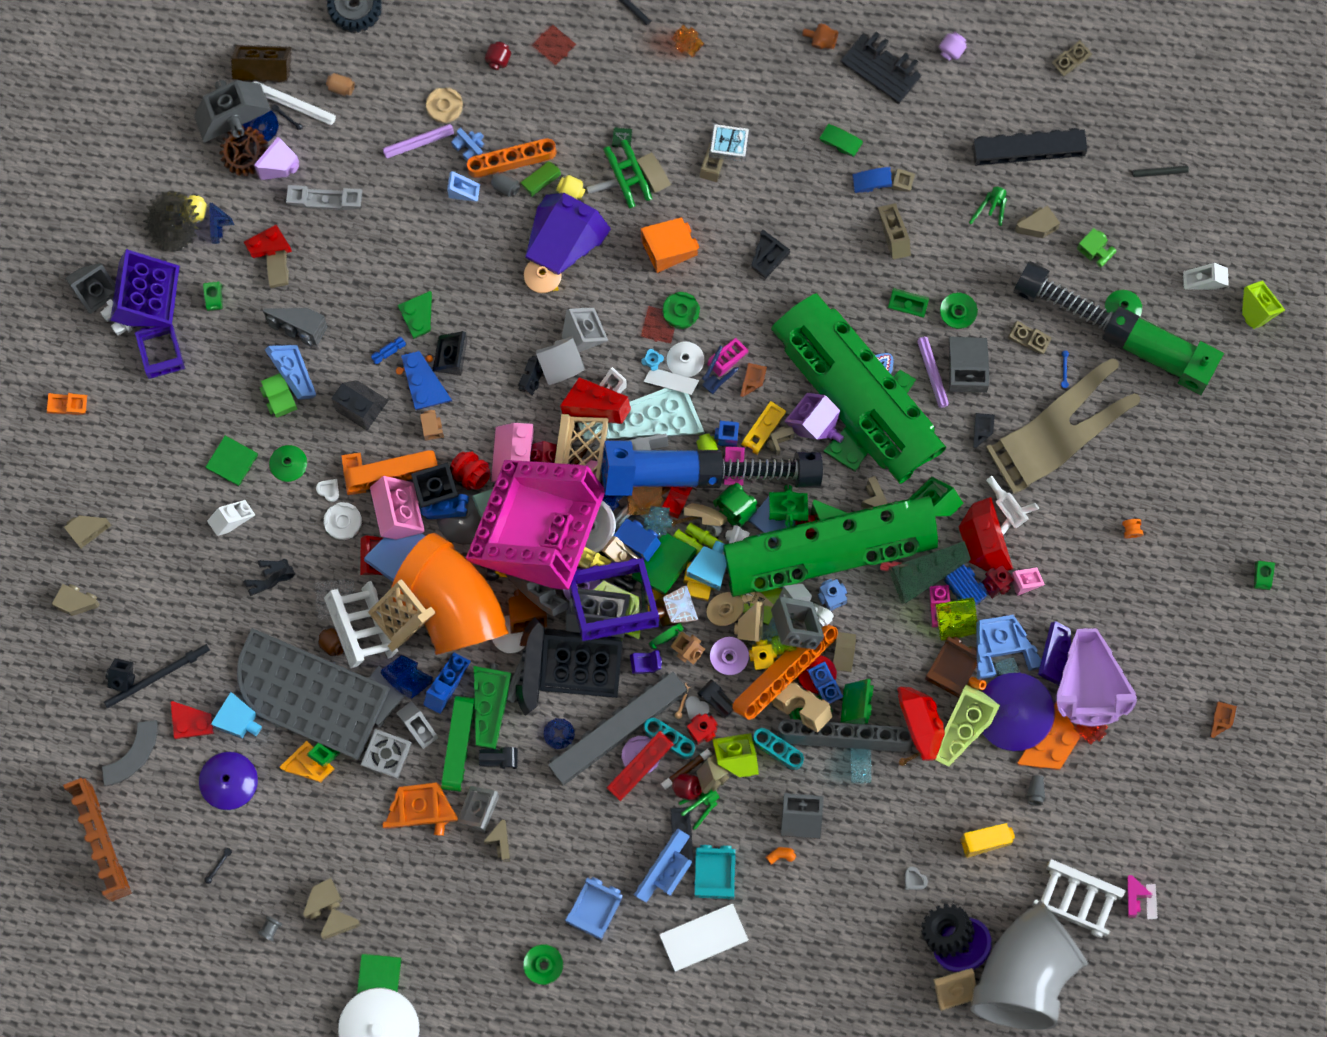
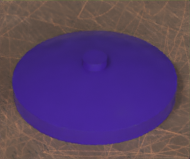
[982,673,1055,751]

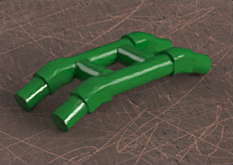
[603,140,653,208]

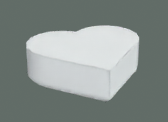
[316,479,339,502]

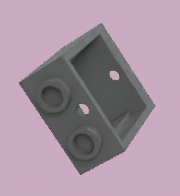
[771,597,824,650]

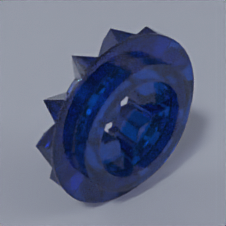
[544,718,575,749]

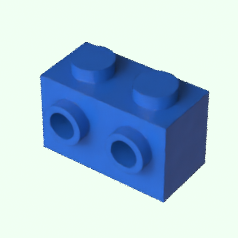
[614,518,661,562]

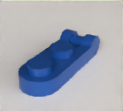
[420,494,469,519]

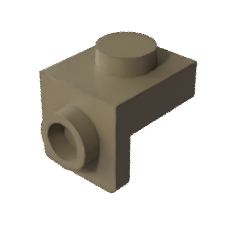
[768,426,794,456]

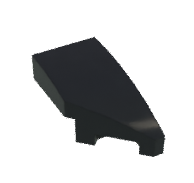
[973,413,995,448]

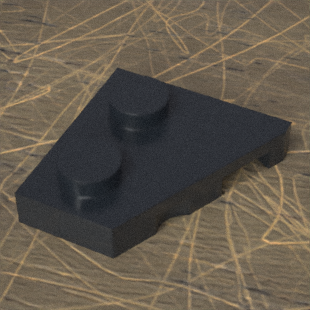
[751,230,790,279]

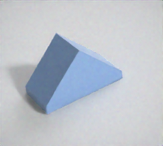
[447,171,480,202]

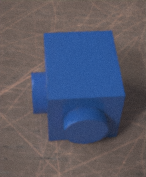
[715,421,739,447]

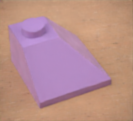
[254,137,299,180]

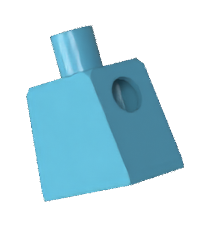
[686,541,727,591]
[211,693,262,738]

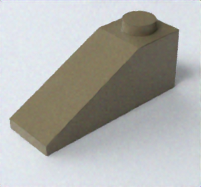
[878,203,911,260]

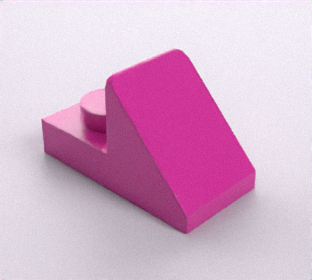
[1127,875,1152,918]

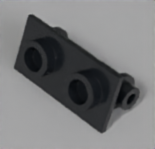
[518,355,543,396]

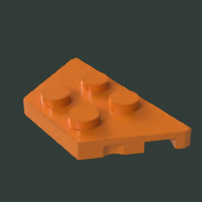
[1017,701,1080,770]
[383,783,458,829]

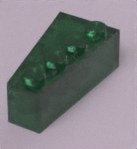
[889,541,971,604]

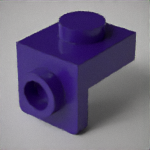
[630,650,662,674]

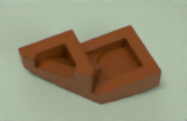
[740,363,767,397]
[1210,702,1237,738]

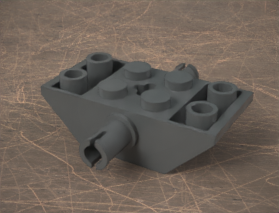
[194,80,271,143]

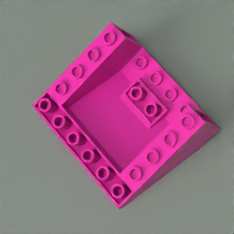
[466,460,605,590]

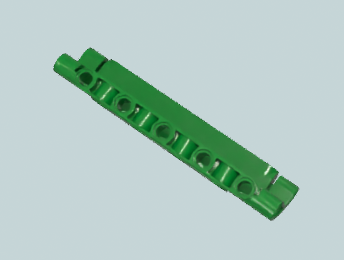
[771,293,946,484]
[723,496,938,597]

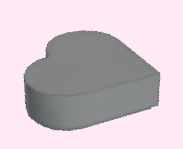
[685,696,710,720]
[905,866,928,890]

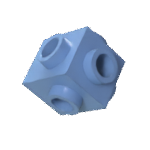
[818,579,847,611]

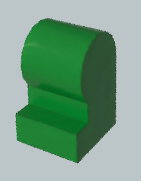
[203,281,223,311]
[1254,561,1275,590]

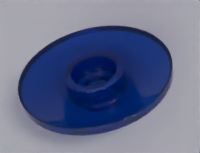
[242,110,279,143]

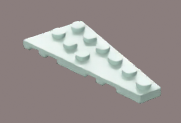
[577,388,704,441]

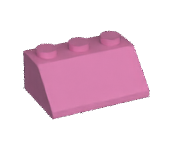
[491,423,534,482]
[370,476,425,540]

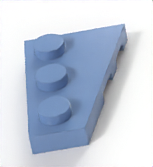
[264,345,316,399]

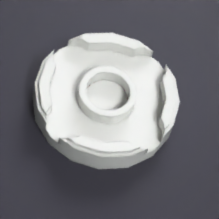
[324,502,362,540]

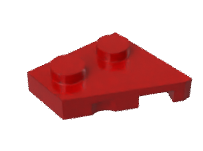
[244,225,292,258]
[171,701,214,739]

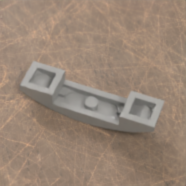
[286,185,362,210]

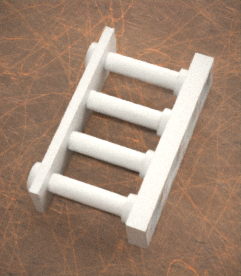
[324,581,398,668]
[1032,859,1125,938]

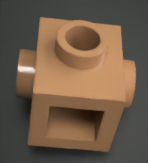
[670,632,705,665]

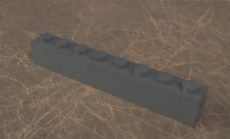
[548,672,687,786]

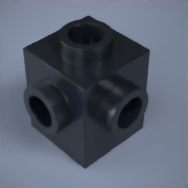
[105,658,135,692]

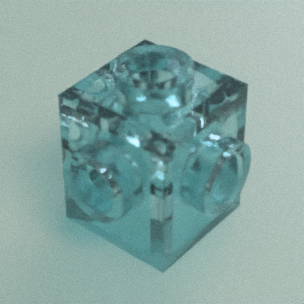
[644,506,672,536]

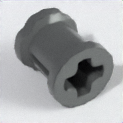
[258,916,282,942]

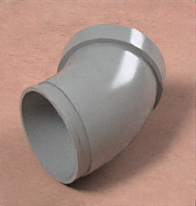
[971,900,1088,1030]

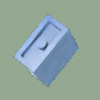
[565,877,623,940]

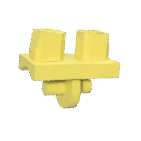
[578,547,612,569]

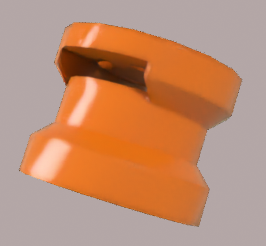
[1122,519,1144,539]

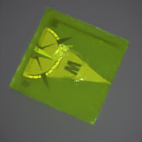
[935,597,977,641]

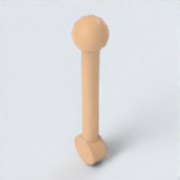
[675,683,690,719]

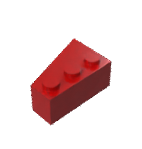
[560,377,631,424]

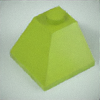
[1242,281,1285,329]
[712,733,759,777]

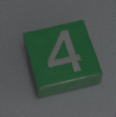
[612,127,632,147]

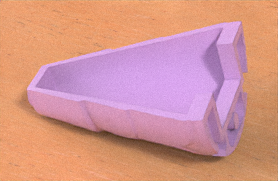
[1056,628,1137,726]

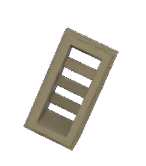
[700,142,725,182]

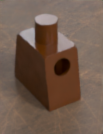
[508,589,547,634]

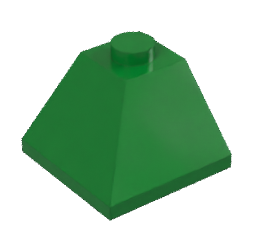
[909,477,964,516]

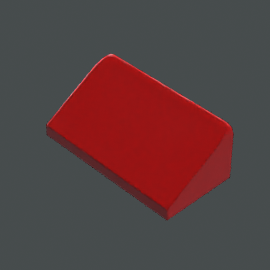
[360,535,383,575]

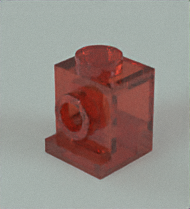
[1074,724,1108,745]

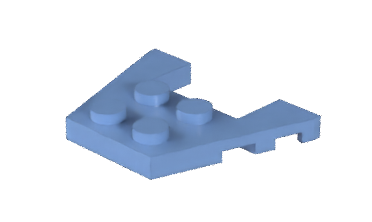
[976,615,1041,679]

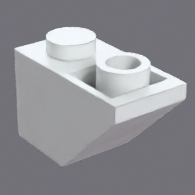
[207,500,255,536]

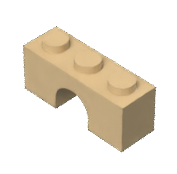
[772,682,833,733]

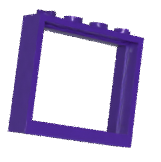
[569,558,659,641]

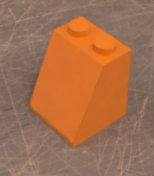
[641,218,699,273]

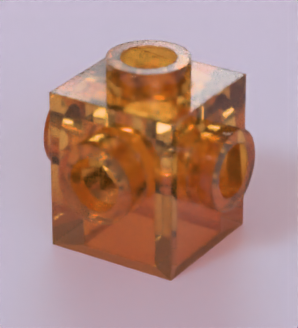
[671,25,704,58]

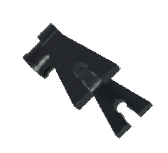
[243,559,295,596]

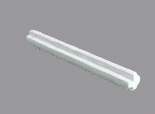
[253,81,336,125]

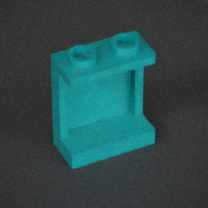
[695,845,736,899]

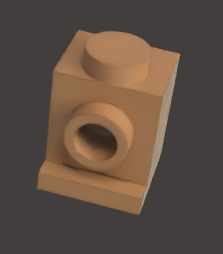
[420,410,444,441]

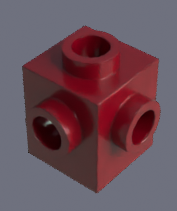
[530,441,557,463]
[982,566,1014,599]

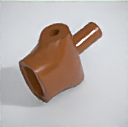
[802,23,838,49]

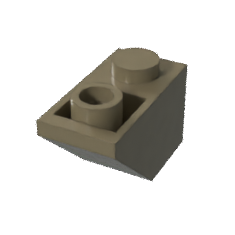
[1015,205,1060,238]
[52,584,100,616]
[697,754,730,794]
[303,878,343,920]

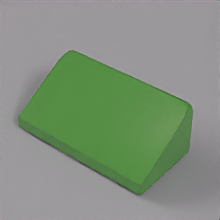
[521,161,561,196]

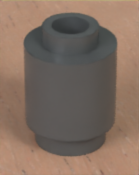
[491,172,520,197]

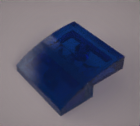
[381,655,433,699]

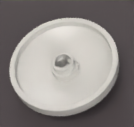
[338,988,419,1037]

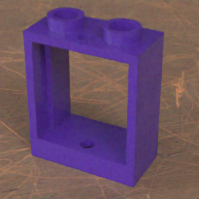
[135,324,185,379]

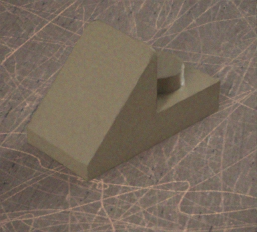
[861,476,889,516]
[484,820,510,862]

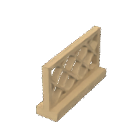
[555,414,609,482]
[368,579,436,652]

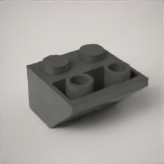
[781,793,824,839]

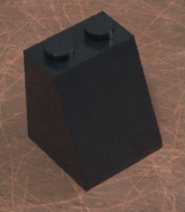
[331,380,389,431]

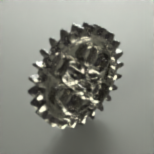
[143,191,200,252]

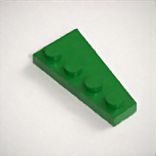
[473,666,512,749]

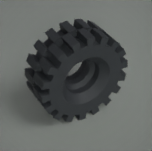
[921,904,975,957]

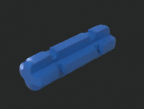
[371,336,406,364]

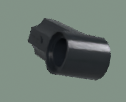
[697,679,733,718]
[479,747,518,769]

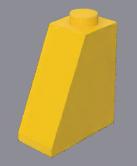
[960,823,1015,858]

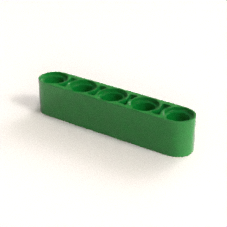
[441,696,475,792]

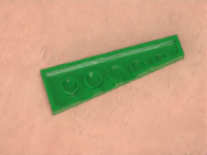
[824,370,916,472]

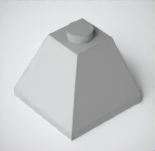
[562,308,609,352]

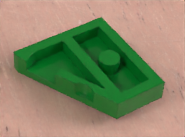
[398,291,432,339]

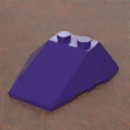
[525,193,611,275]

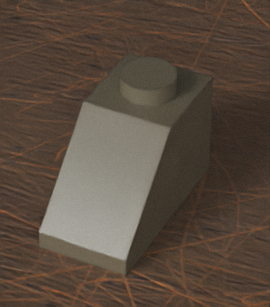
[64,516,112,549]

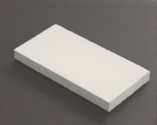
[660,904,748,972]

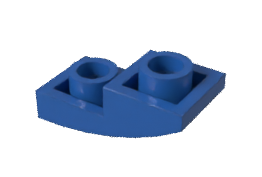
[853,167,892,193]
[807,662,843,704]

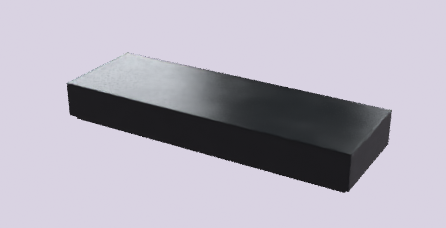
[670,807,694,867]

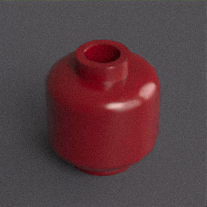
[485,41,511,70]
[672,773,702,801]

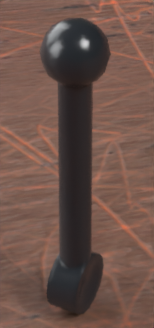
[272,104,303,130]
[204,848,232,884]

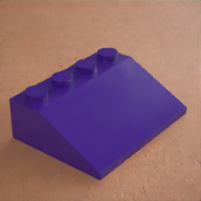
[110,249,180,327]

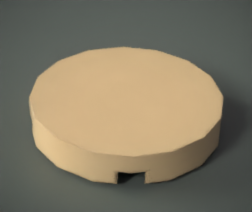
[426,87,463,123]

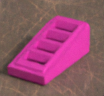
[707,338,749,377]

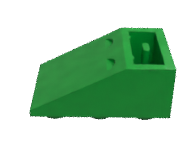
[840,679,874,724]

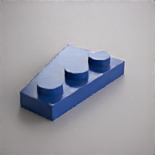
[401,351,452,410]

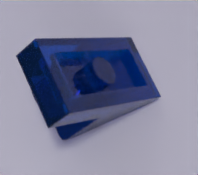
[209,203,235,244]

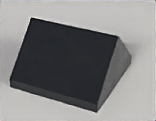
[432,331,467,376]

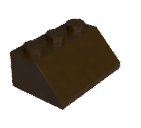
[231,45,291,83]

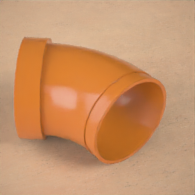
[391,533,509,655]

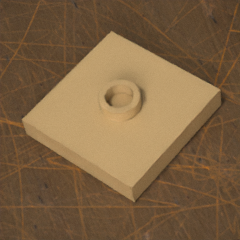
[934,969,976,1010]

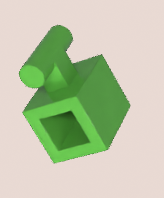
[1077,228,1117,267]

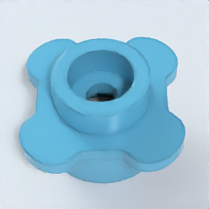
[641,349,664,371]

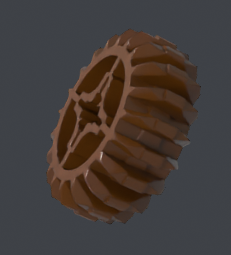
[219,126,268,177]

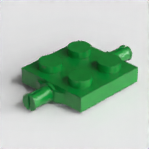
[769,485,808,527]

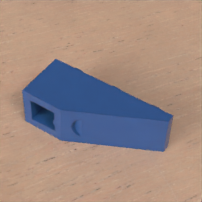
[423,652,471,714]

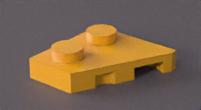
[280,741,334,783]

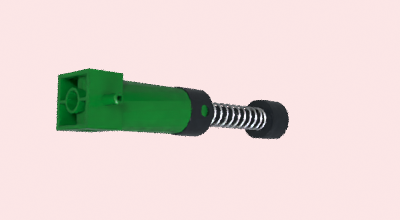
[1013,261,1224,395]

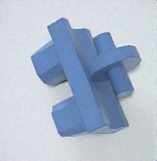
[451,128,484,161]

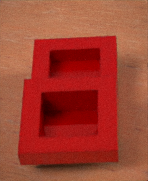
[661,487,693,519]

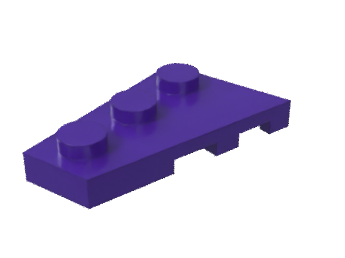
[1038,621,1071,686]

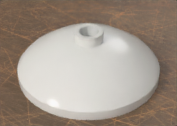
[585,501,616,553]

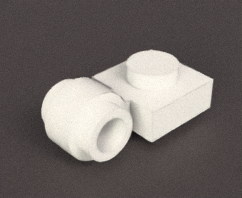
[814,603,834,627]

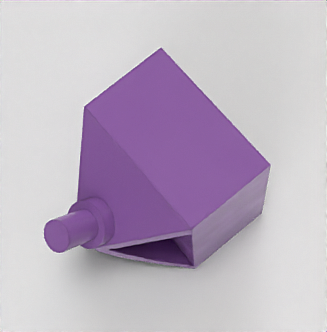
[784,393,844,443]

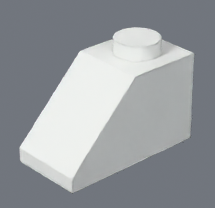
[1183,263,1228,290]

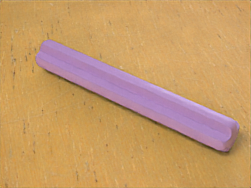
[383,124,454,158]
[917,337,949,408]

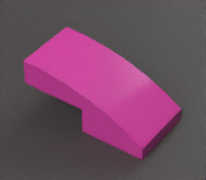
[724,447,745,485]

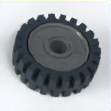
[327,0,382,33]

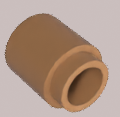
[326,73,355,96]

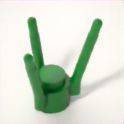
[969,186,1007,226]
[679,790,720,830]

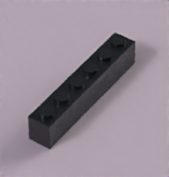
[972,128,1088,166]

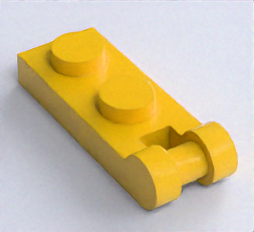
[741,401,786,455]

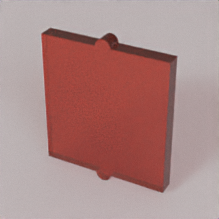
[532,24,576,65]
[641,306,675,344]

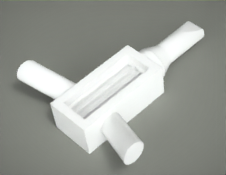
[986,476,1039,535]

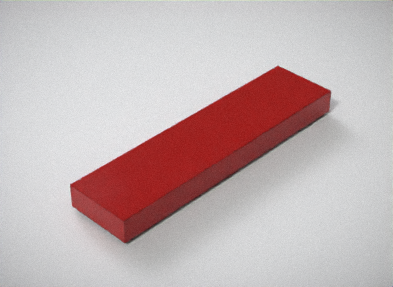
[606,731,674,801]

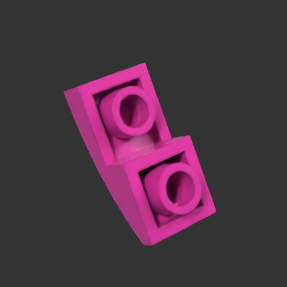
[929,585,952,627]

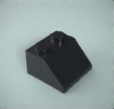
[411,462,458,508]

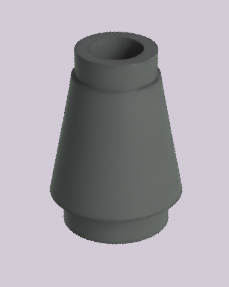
[1026,775,1046,806]

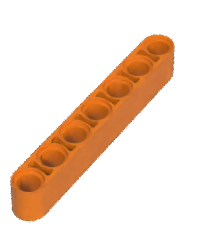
[732,624,838,720]

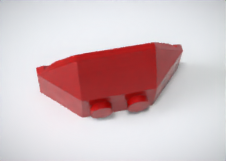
[958,497,1013,571]
[897,687,945,761]

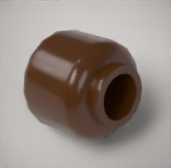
[318,628,344,656]

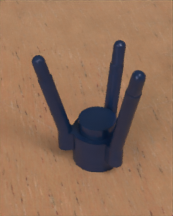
[701,345,739,394]

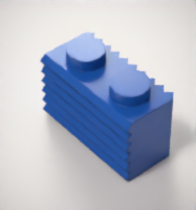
[944,564,987,611]

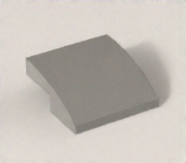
[536,336,585,385]

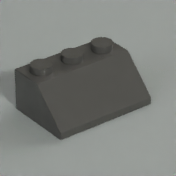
[566,588,630,638]

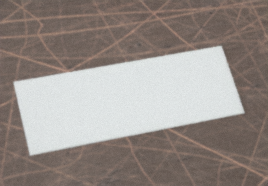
[644,369,699,395]

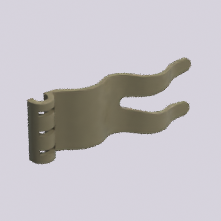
[986,358,1140,494]

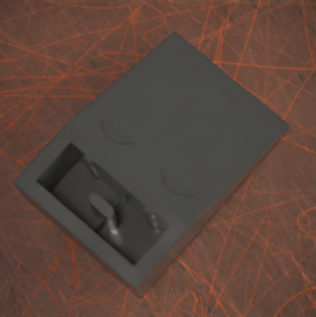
[263,308,328,346]
[949,337,989,393]

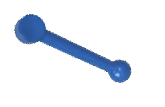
[1061,350,1069,388]

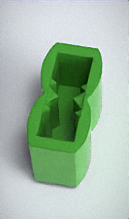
[260,373,298,418]

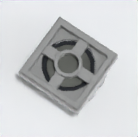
[361,729,412,780]

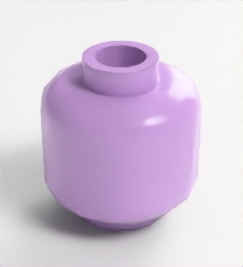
[939,32,967,61]

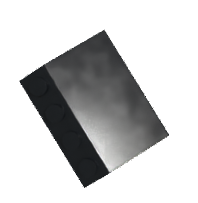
[540,629,623,698]

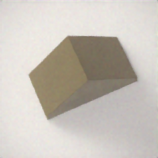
[833,632,856,672]
[321,909,361,940]

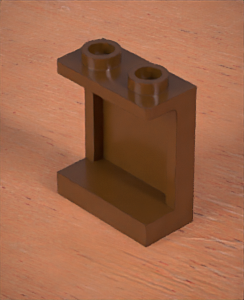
[925,636,977,698]

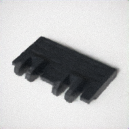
[840,32,922,104]

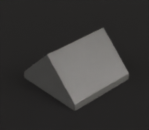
[457,786,499,833]

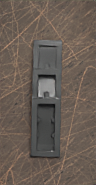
[504,573,569,617]

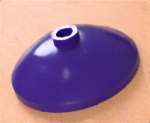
[199,752,258,810]
[934,918,992,973]

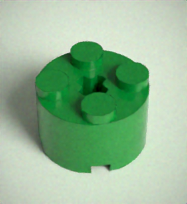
[713,482,757,528]

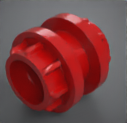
[450,451,491,490]

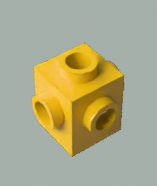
[749,639,778,670]

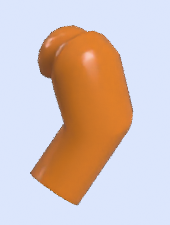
[968,676,987,690]

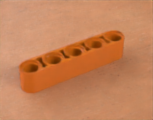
[467,138,556,178]
[343,450,438,493]

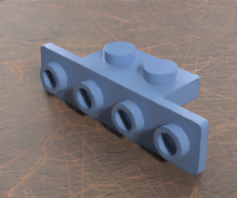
[634,829,692,902]

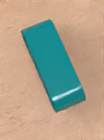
[644,718,695,759]
[753,728,804,770]

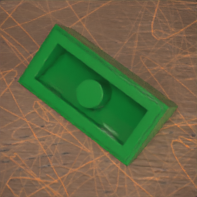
[888,288,929,318]

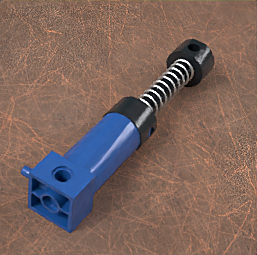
[601,441,823,496]

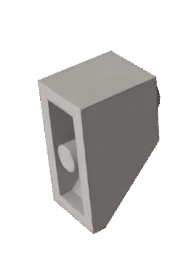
[396,701,439,749]

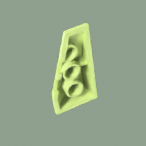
[935,685,1000,766]

